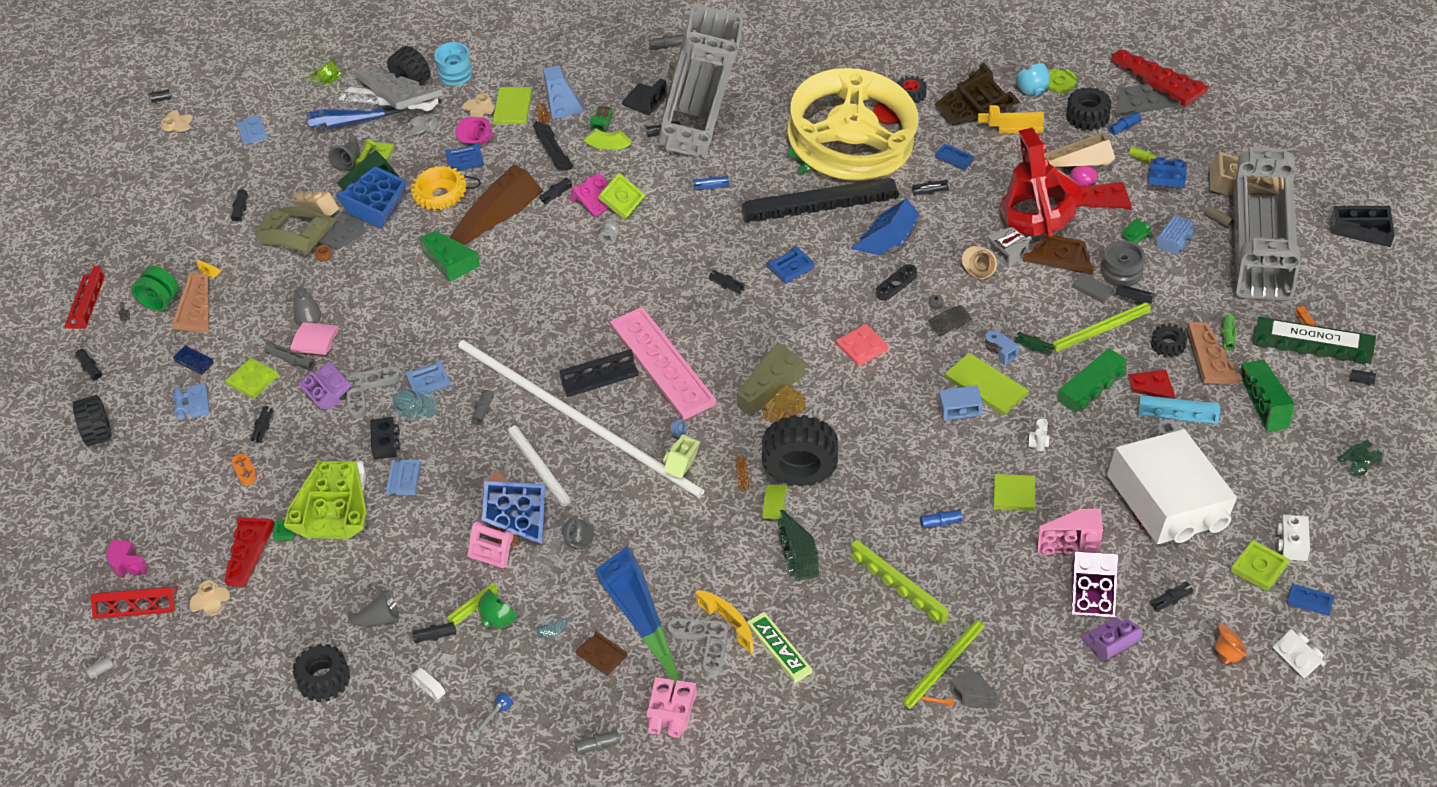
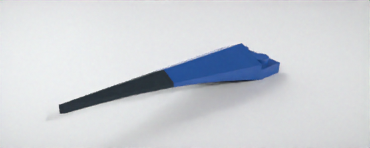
[306,99,442,129]

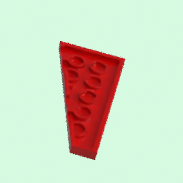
[1111,50,1209,107]

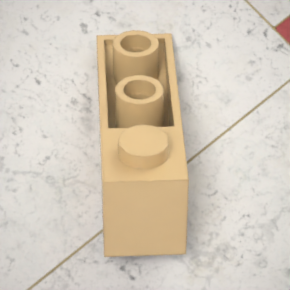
[289,191,339,216]

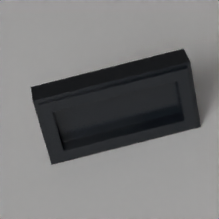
[1115,284,1156,304]

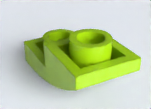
[763,484,788,520]

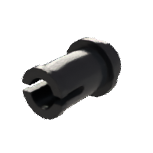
[149,89,171,104]
[1350,369,1376,386]

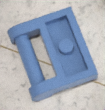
[405,360,451,397]

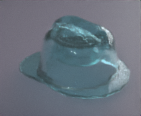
[393,390,437,419]

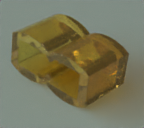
[762,386,806,423]

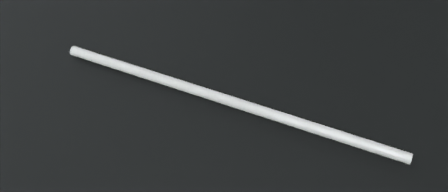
[458,340,704,498]

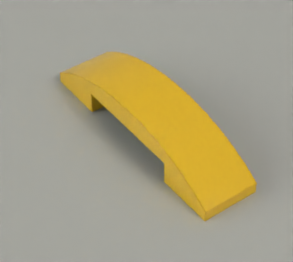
[695,590,754,654]

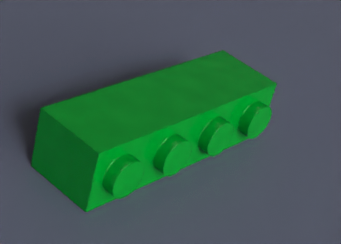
[1058,348,1127,413]

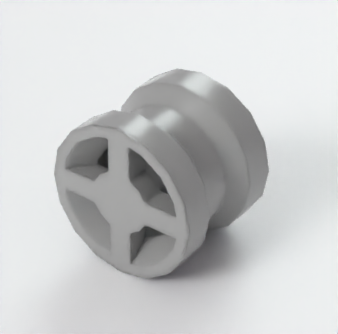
[599,222,619,244]

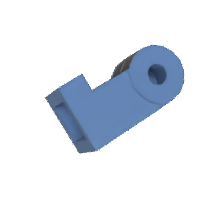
[985,331,1019,365]

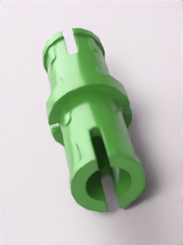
[1221,315,1237,351]

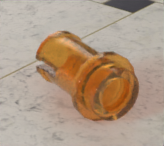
[536,103,551,124]

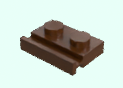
[576,631,628,676]

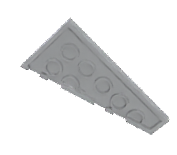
[355,66,442,109]

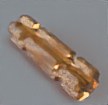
[735,457,750,491]

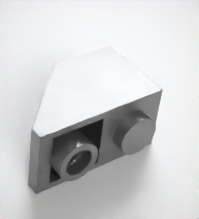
[950,667,999,709]

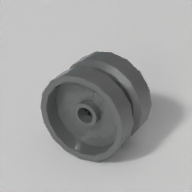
[1102,240,1145,286]

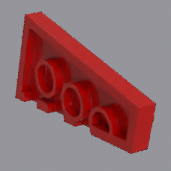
[1054,182,1132,210]
[224,517,275,587]

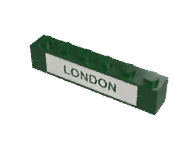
[1253,317,1376,364]

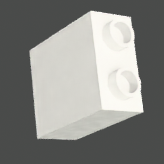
[1107,429,1237,544]

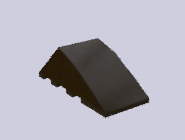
[935,62,1020,126]

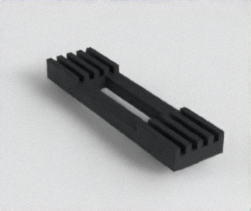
[533,121,573,170]

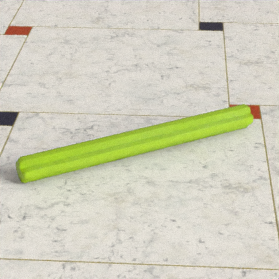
[1052,302,1151,352]
[902,620,984,709]

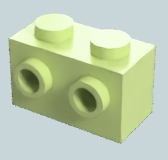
[663,434,700,478]

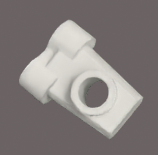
[1028,419,1050,451]

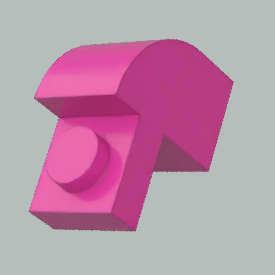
[107,539,149,578]

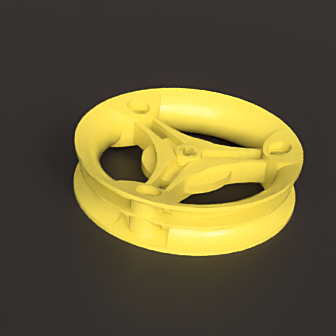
[787,68,918,181]

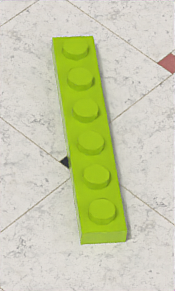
[851,539,949,625]

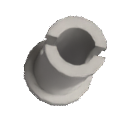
[85,656,114,680]

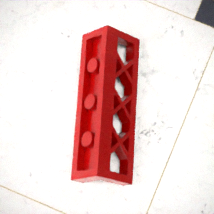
[64,266,105,329]
[90,586,178,619]

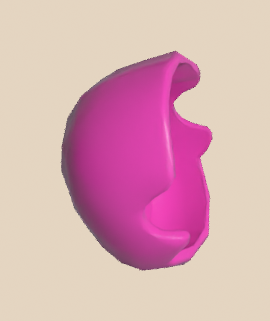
[1070,165,1098,187]

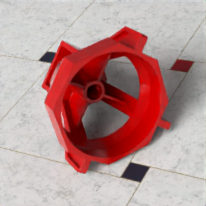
[1000,127,1083,237]

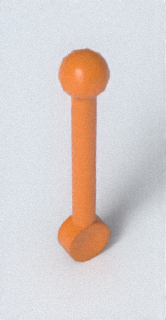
[921,696,954,707]

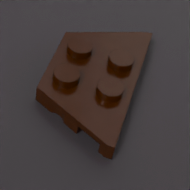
[1023,235,1094,275]

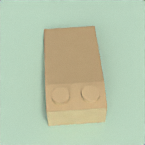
[1044,132,1115,167]
[1209,151,1284,196]

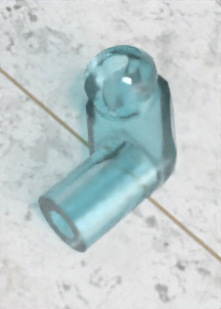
[536,617,568,638]

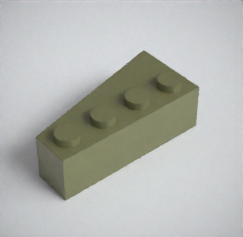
[736,342,805,416]

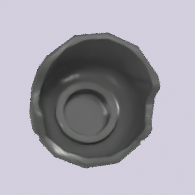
[562,516,594,549]

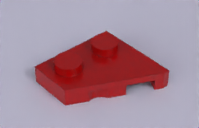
[1128,369,1176,399]

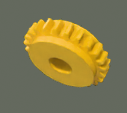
[411,165,467,211]

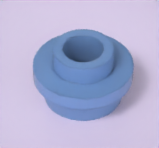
[671,419,687,439]

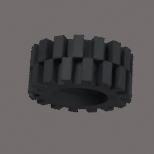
[1151,323,1187,358]

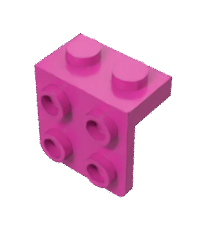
[569,172,610,217]

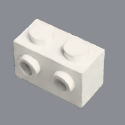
[1277,515,1310,561]

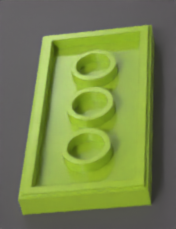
[944,353,1029,416]

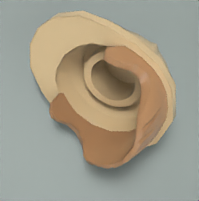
[962,246,997,280]

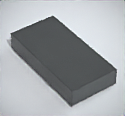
[1072,273,1114,304]

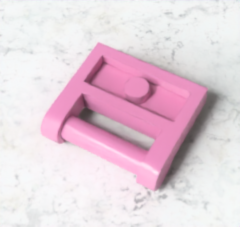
[467,521,513,568]

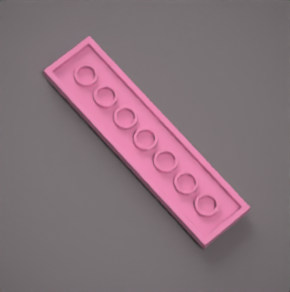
[610,307,717,421]

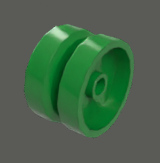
[131,266,180,312]

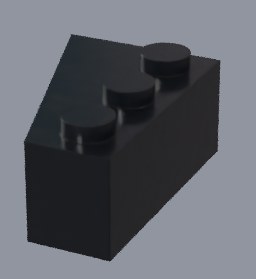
[1330,206,1395,247]

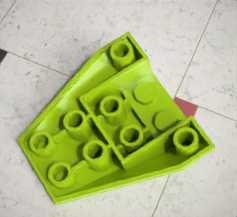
[284,461,367,539]

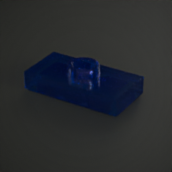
[173,345,214,375]

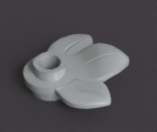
[409,113,438,135]

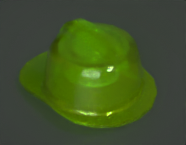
[305,57,341,84]

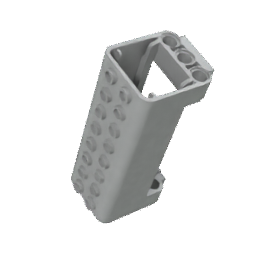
[658,5,743,157]
[1233,147,1301,300]

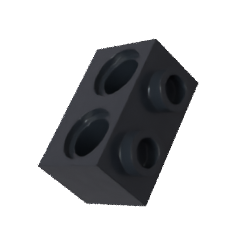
[370,417,400,460]

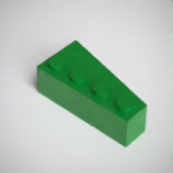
[1240,359,1295,432]

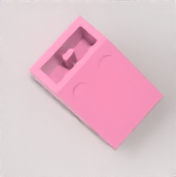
[1037,509,1103,555]

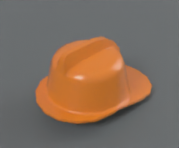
[1214,623,1250,664]

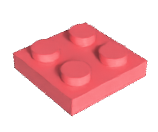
[836,324,889,366]

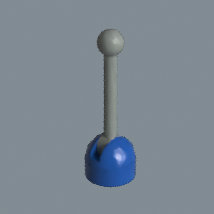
[472,692,514,737]

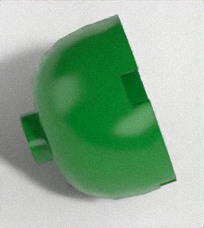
[478,589,519,629]

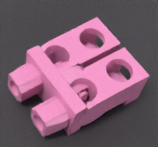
[647,677,697,738]

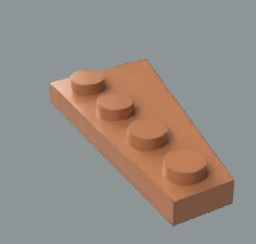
[172,272,209,333]
[1187,322,1243,384]

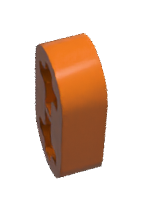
[232,454,257,485]

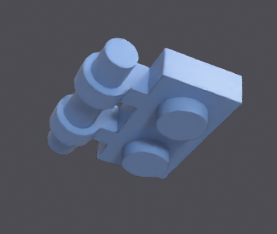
[173,383,210,420]

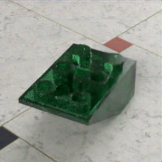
[777,510,819,582]

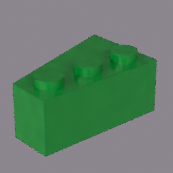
[420,230,480,282]

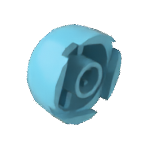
[1015,63,1050,96]

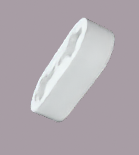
[411,668,445,701]

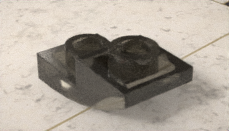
[928,305,972,337]

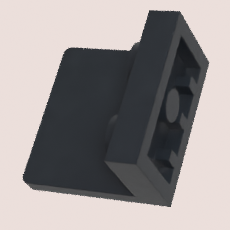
[622,78,668,115]

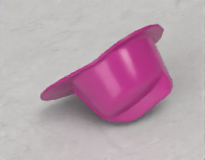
[455,117,494,144]

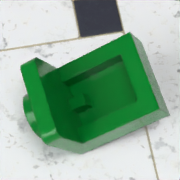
[1120,218,1153,244]

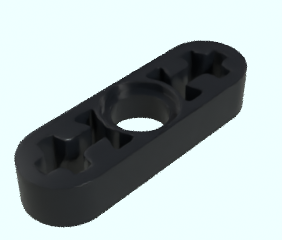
[876,264,917,301]

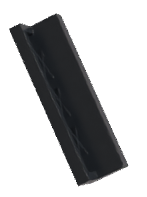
[559,349,639,398]

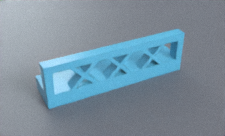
[1138,395,1221,424]

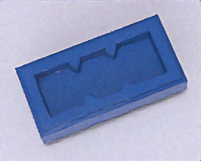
[935,143,974,170]
[1287,584,1335,616]

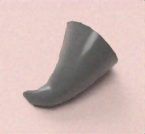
[328,133,359,171]
[294,287,322,326]
[348,589,399,626]

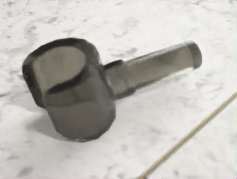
[118,302,130,321]

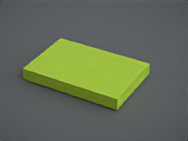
[493,87,533,124]

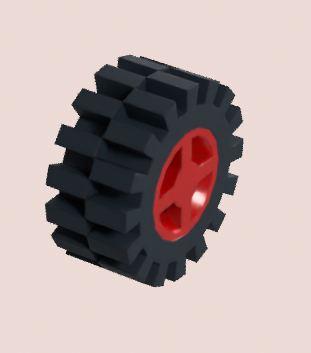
[897,75,927,103]

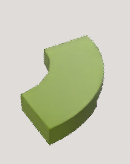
[583,128,632,150]

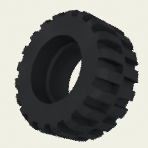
[762,415,838,486]

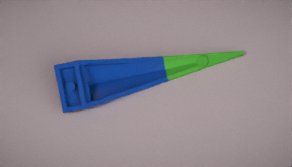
[595,546,683,690]

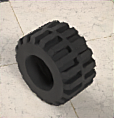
[387,45,431,85]
[1066,87,1111,131]
[73,395,112,447]
[293,644,350,702]

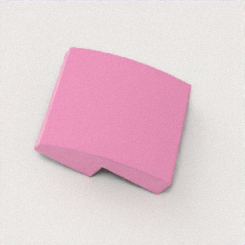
[290,322,338,355]

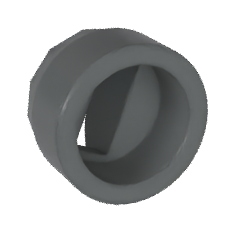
[929,295,944,309]

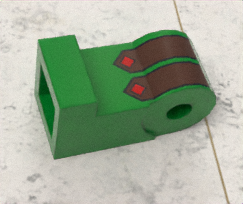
[590,106,613,133]

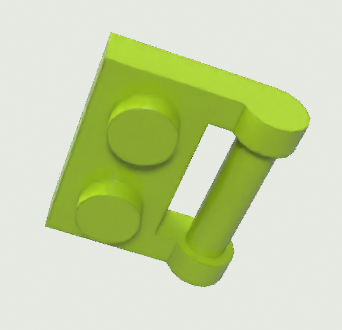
[354,139,395,167]

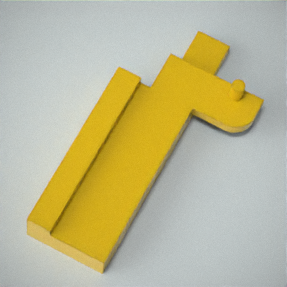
[978,105,1044,133]

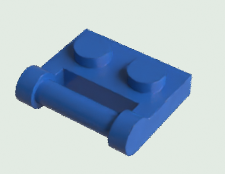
[445,143,484,171]
[766,246,814,284]

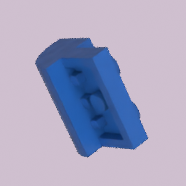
[1148,157,1187,188]

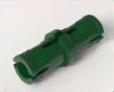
[1015,331,1054,356]

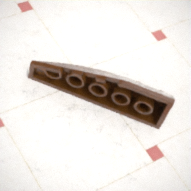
[449,165,543,245]

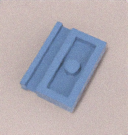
[236,115,268,145]
[386,460,421,495]

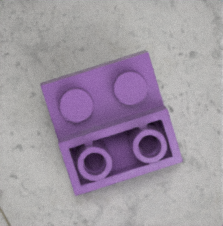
[299,361,352,409]
[1082,617,1142,661]

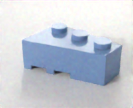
[543,65,585,119]

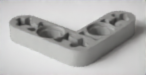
[346,367,401,419]
[668,618,728,677]

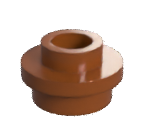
[315,245,333,261]

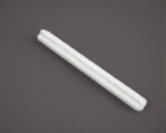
[508,425,571,507]

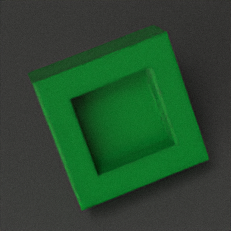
[273,520,295,541]

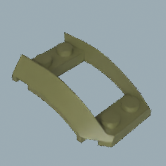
[255,207,336,255]

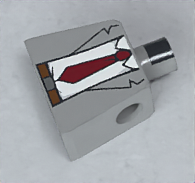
[986,227,1032,268]

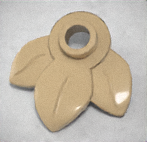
[461,93,495,118]
[161,110,193,132]
[190,580,230,616]

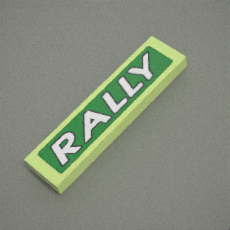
[747,612,812,683]

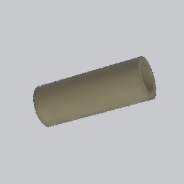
[1204,205,1234,228]

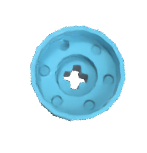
[434,42,472,86]

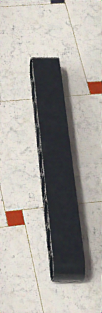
[741,178,899,223]

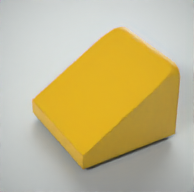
[196,260,221,279]

